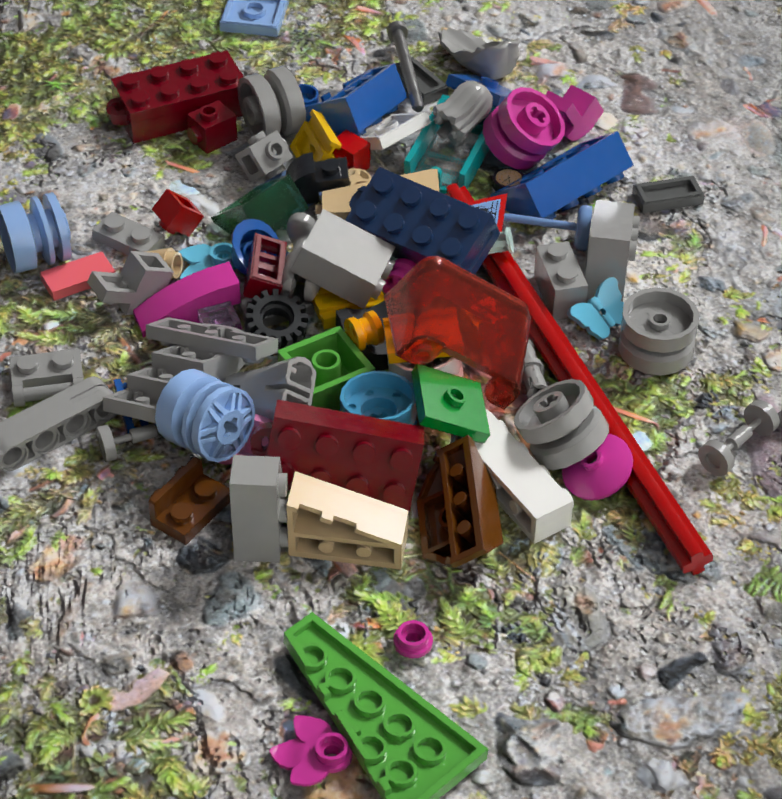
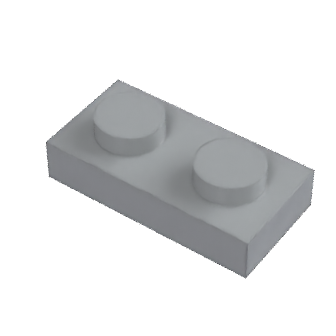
[92,212,165,255]

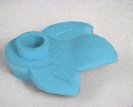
[179,242,236,279]

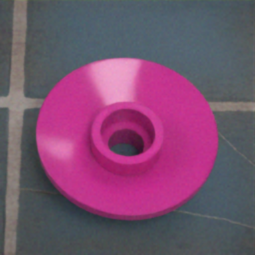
[562,434,633,501]

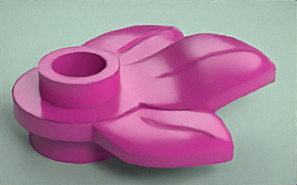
[269,715,353,787]

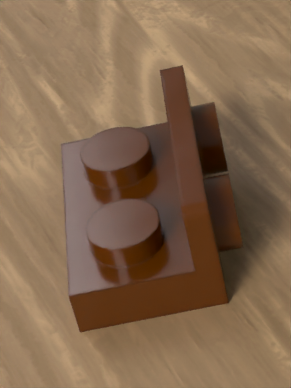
[148,457,230,545]

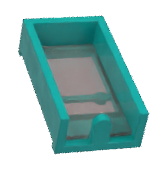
[404,94,496,194]

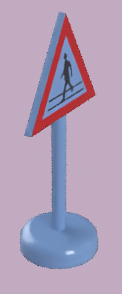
[465,193,593,252]

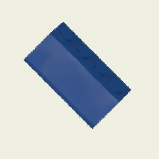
[490,131,634,219]

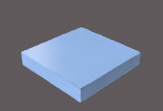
[220,0,289,37]

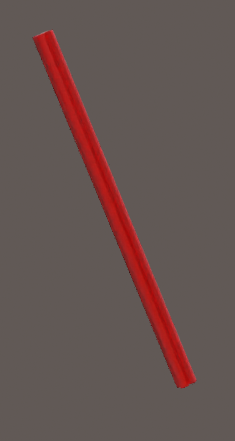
[445,183,714,576]

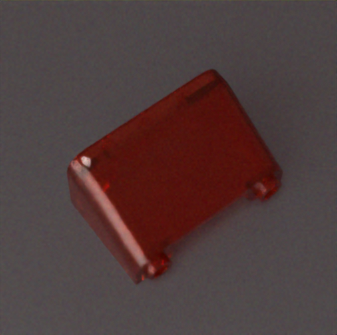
[384,256,531,410]

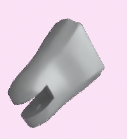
[224,356,316,420]

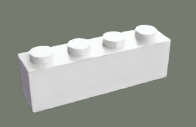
[451,409,574,544]

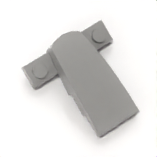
[103,317,278,423]

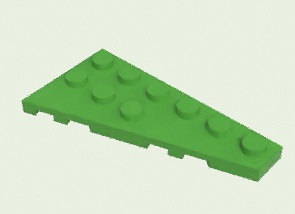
[283,612,489,799]

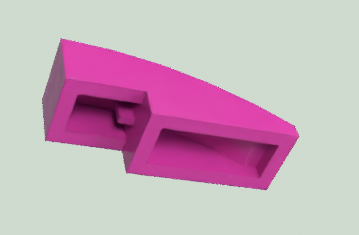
[133,262,241,337]

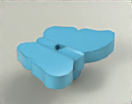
[567,277,624,340]

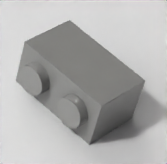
[534,241,588,320]

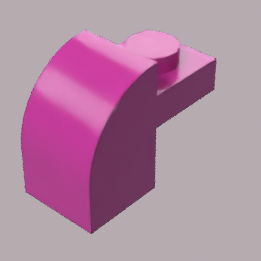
[545,85,604,141]

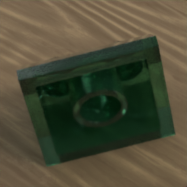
[211,174,309,236]

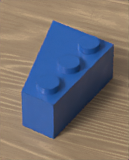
[305,63,408,137]

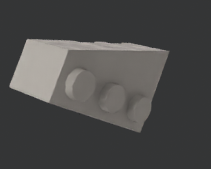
[585,200,640,302]
[229,455,288,563]

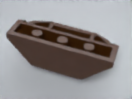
[417,435,503,568]

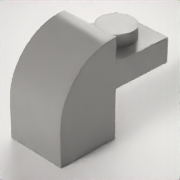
[87,251,174,315]

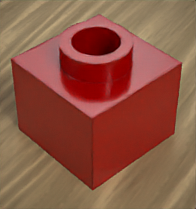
[332,130,370,171]
[152,189,204,237]

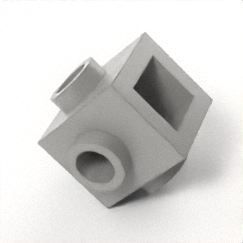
[235,130,293,182]

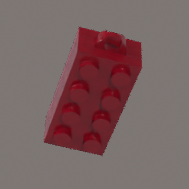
[106,50,244,144]
[250,399,424,512]

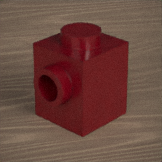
[187,100,238,154]

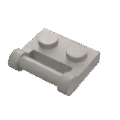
[9,348,84,407]

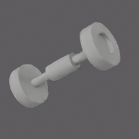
[698,400,780,476]
[96,423,159,462]

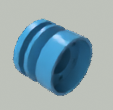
[340,371,417,425]

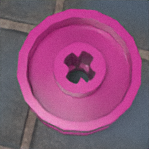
[483,87,565,170]

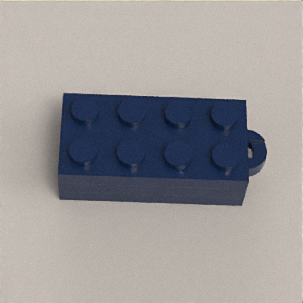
[345,167,500,289]

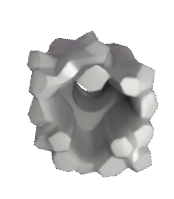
[433,81,493,147]

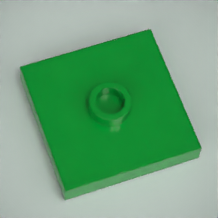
[411,364,490,443]

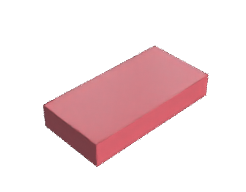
[40,251,116,301]

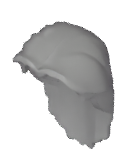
[438,28,520,80]

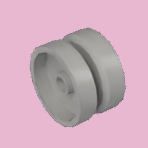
[238,65,306,136]
[618,287,699,376]
[514,379,609,470]

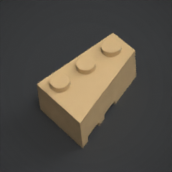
[287,471,408,570]

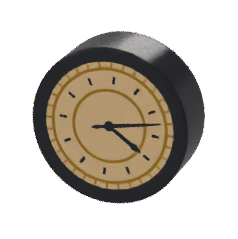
[492,168,525,191]

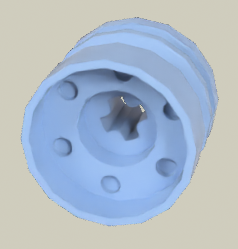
[0,192,72,274]
[155,369,255,463]

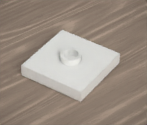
[359,112,431,150]

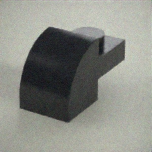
[285,152,350,207]

